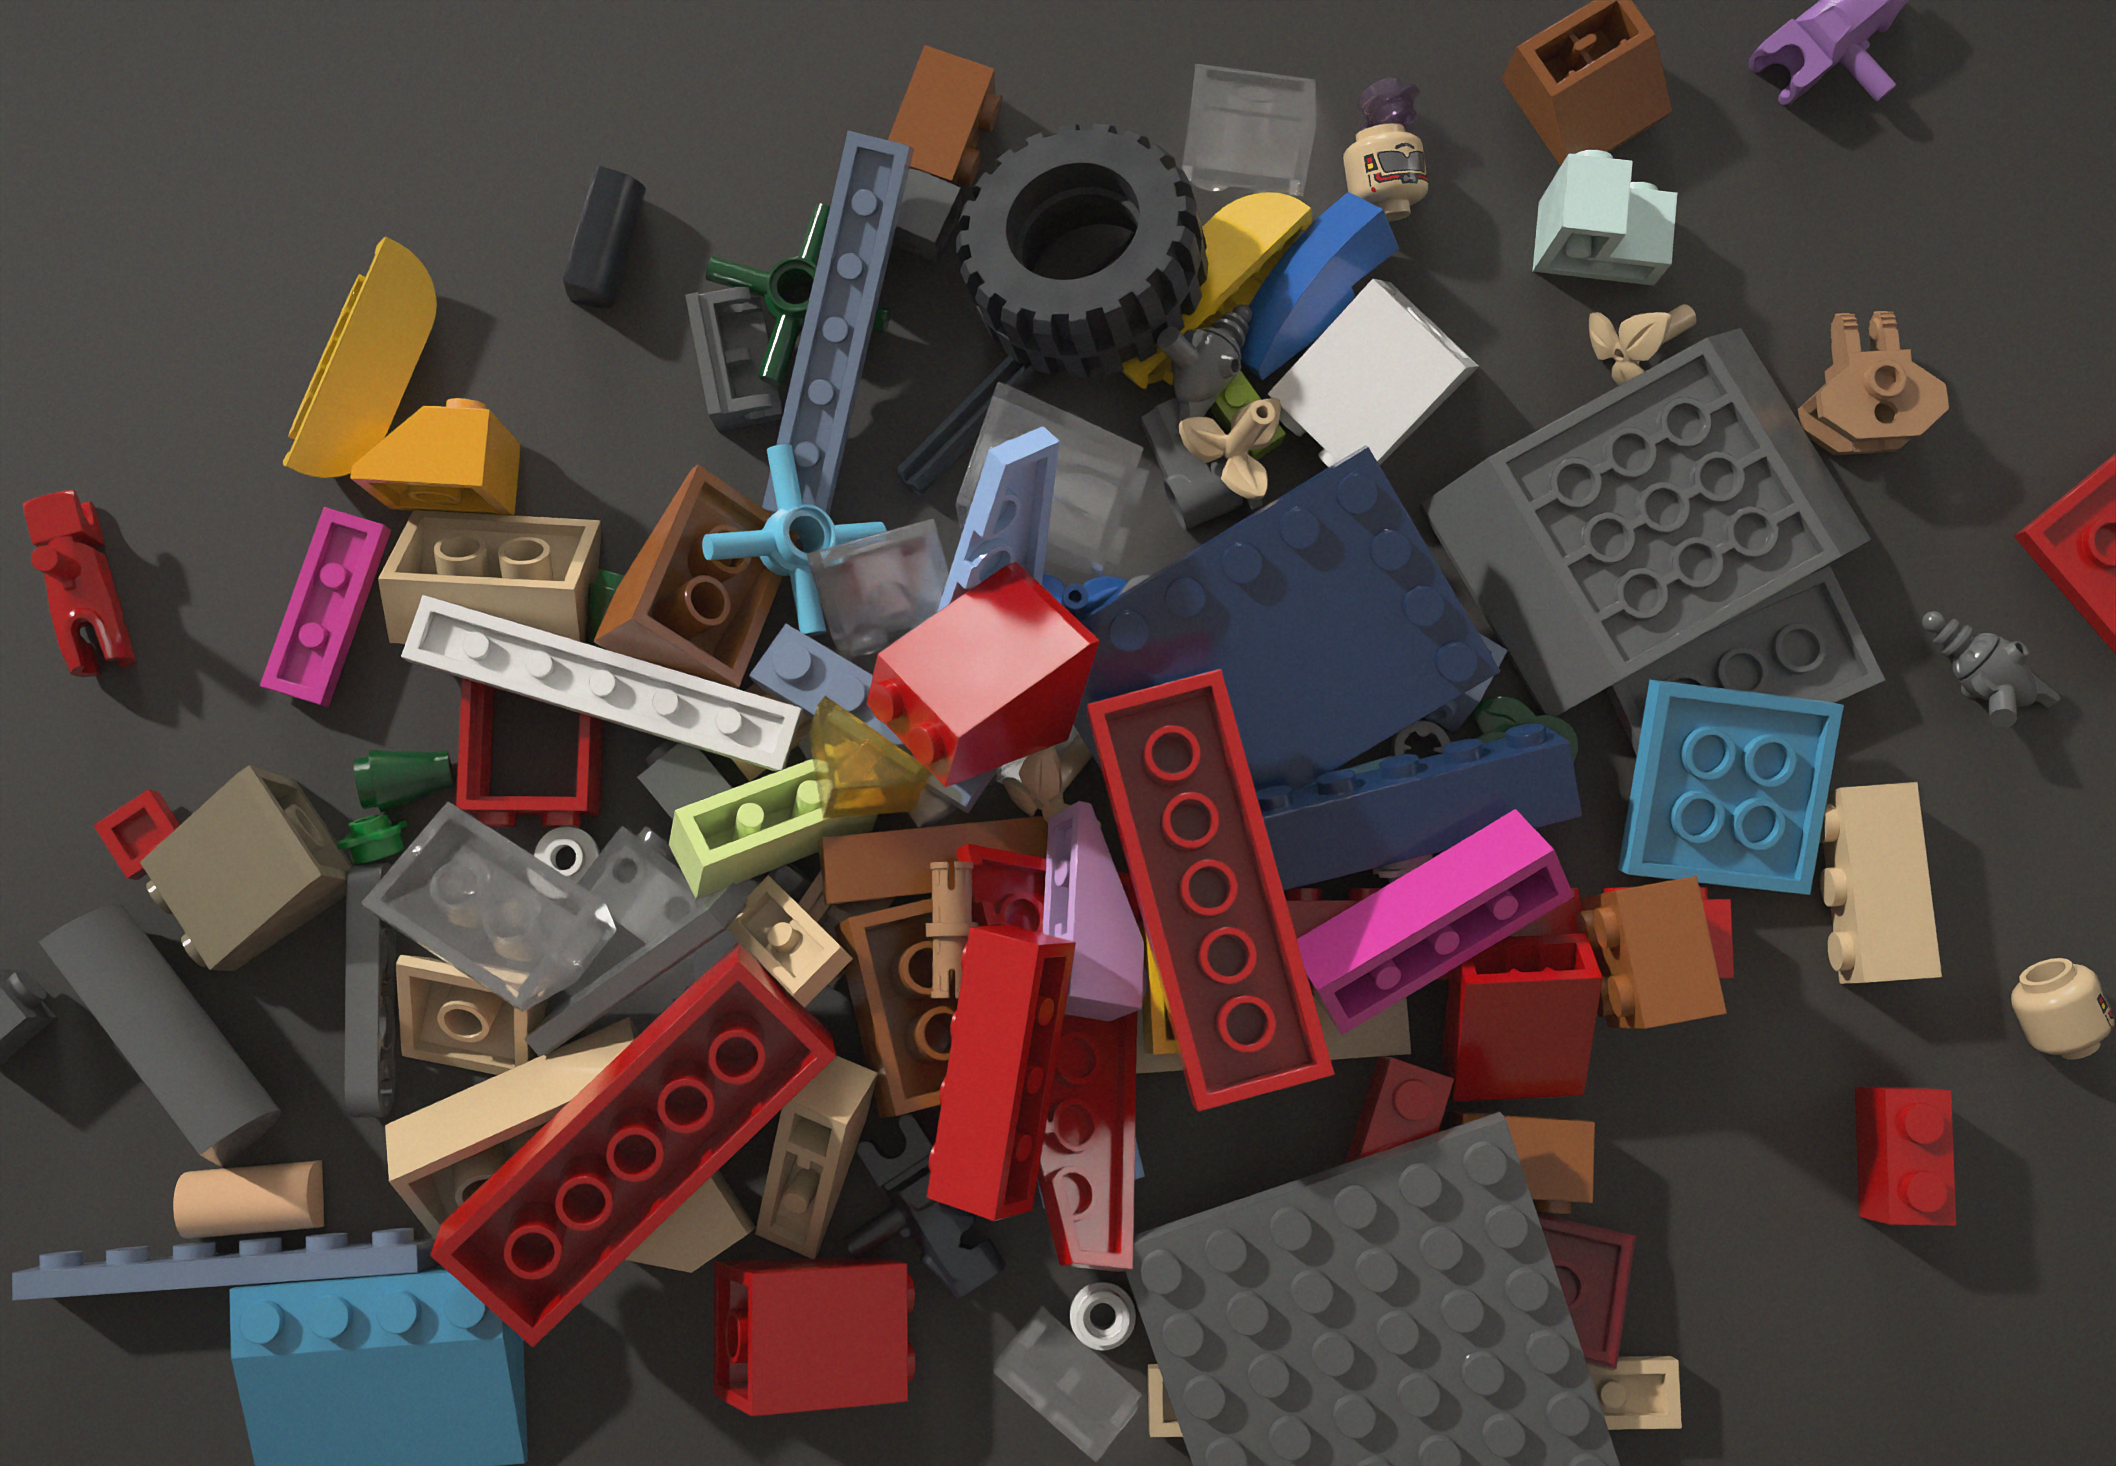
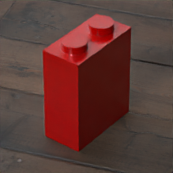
[1441,933,1603,1102]

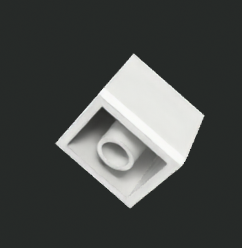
[1268,279,1479,467]

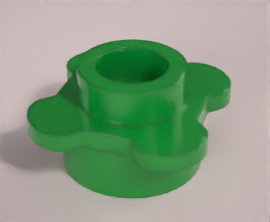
[336,813,408,864]

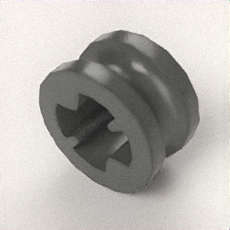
[1389,720,1450,757]

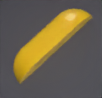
[1122,192,1312,389]
[283,237,437,478]

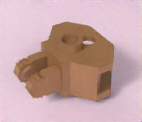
[1798,311,1949,455]

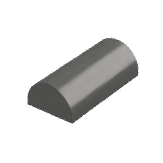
[39,905,282,1168]

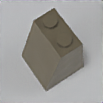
[140,765,352,971]

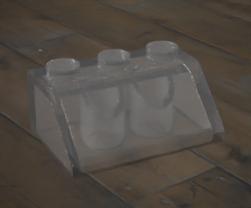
[361,801,617,1012]

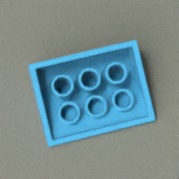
[230,1265,528,1466]

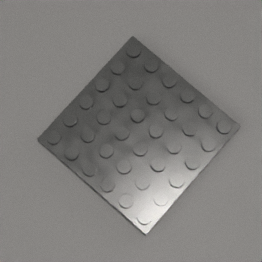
[1125,1112,1620,1466]

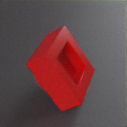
[93,789,180,880]

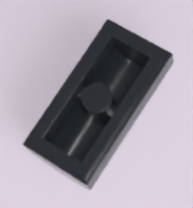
[563,165,646,309]

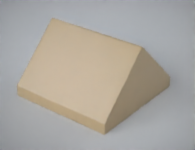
[396,955,552,1075]

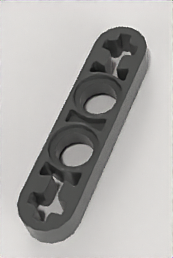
[344,862,397,1118]

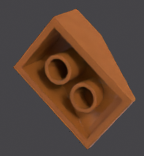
[593,464,798,688]

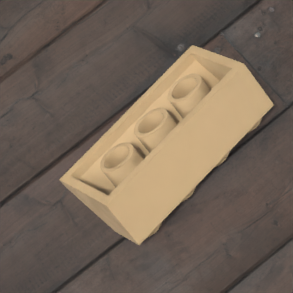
[385,1017,640,1239]

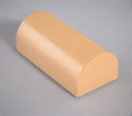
[173,1160,325,1239]

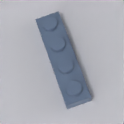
[749,624,999,813]

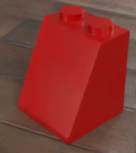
[866,562,1100,788]
[713,1257,915,1416]

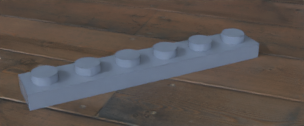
[762,131,914,516]
[12,1228,436,1301]

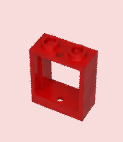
[456,678,604,828]

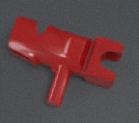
[23,490,136,677]

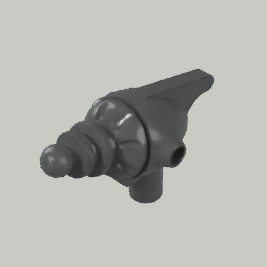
[1157,304,1253,436]
[1922,611,2060,728]

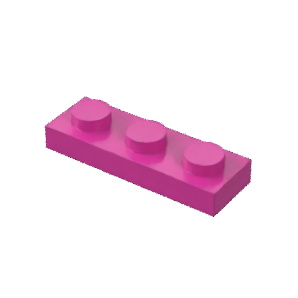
[260,507,391,708]

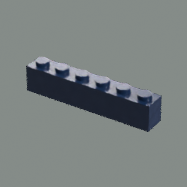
[1256,724,1582,891]

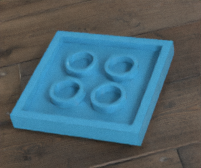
[1618,679,1844,895]

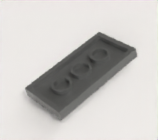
[1606,566,1885,756]

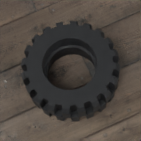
[956,123,1209,378]

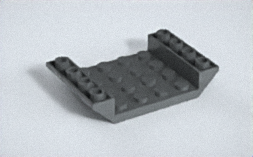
[1419,328,1871,717]

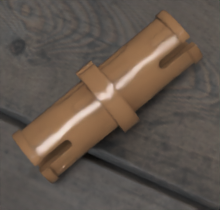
[926,861,979,998]

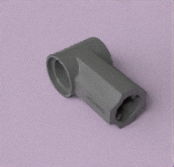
[1140,398,1243,531]

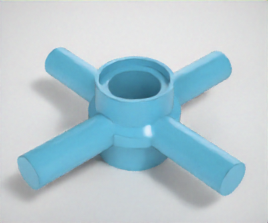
[702,444,887,637]

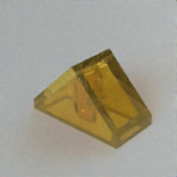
[809,695,933,818]

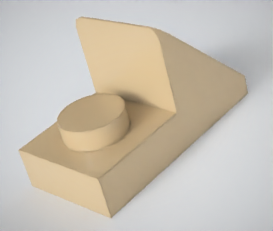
[727,875,853,1008]

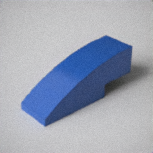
[1240,192,1399,380]

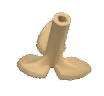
[1589,304,1696,386]
[1179,398,1281,500]
[1002,733,1101,827]

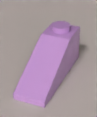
[1043,801,1148,1022]

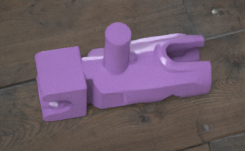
[1749,0,1909,106]

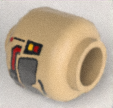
[1343,124,1428,222]
[2011,958,2115,1059]

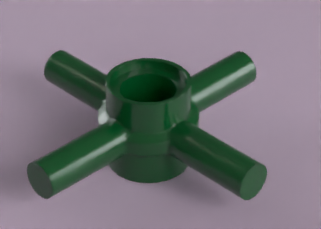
[706,203,891,386]

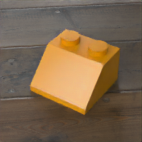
[350,398,521,516]

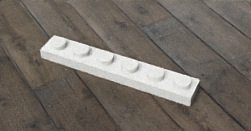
[401,595,803,772]

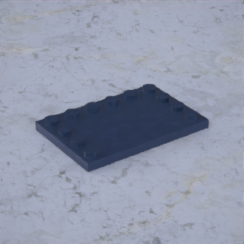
[1073,445,1501,792]

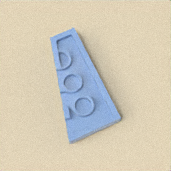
[937,426,1060,612]

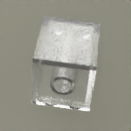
[956,382,1150,577]

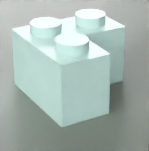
[1532,150,1677,286]

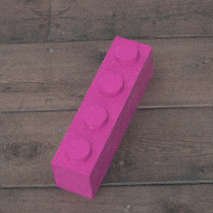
[1297,809,1574,1035]

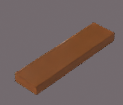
[818,816,1048,906]

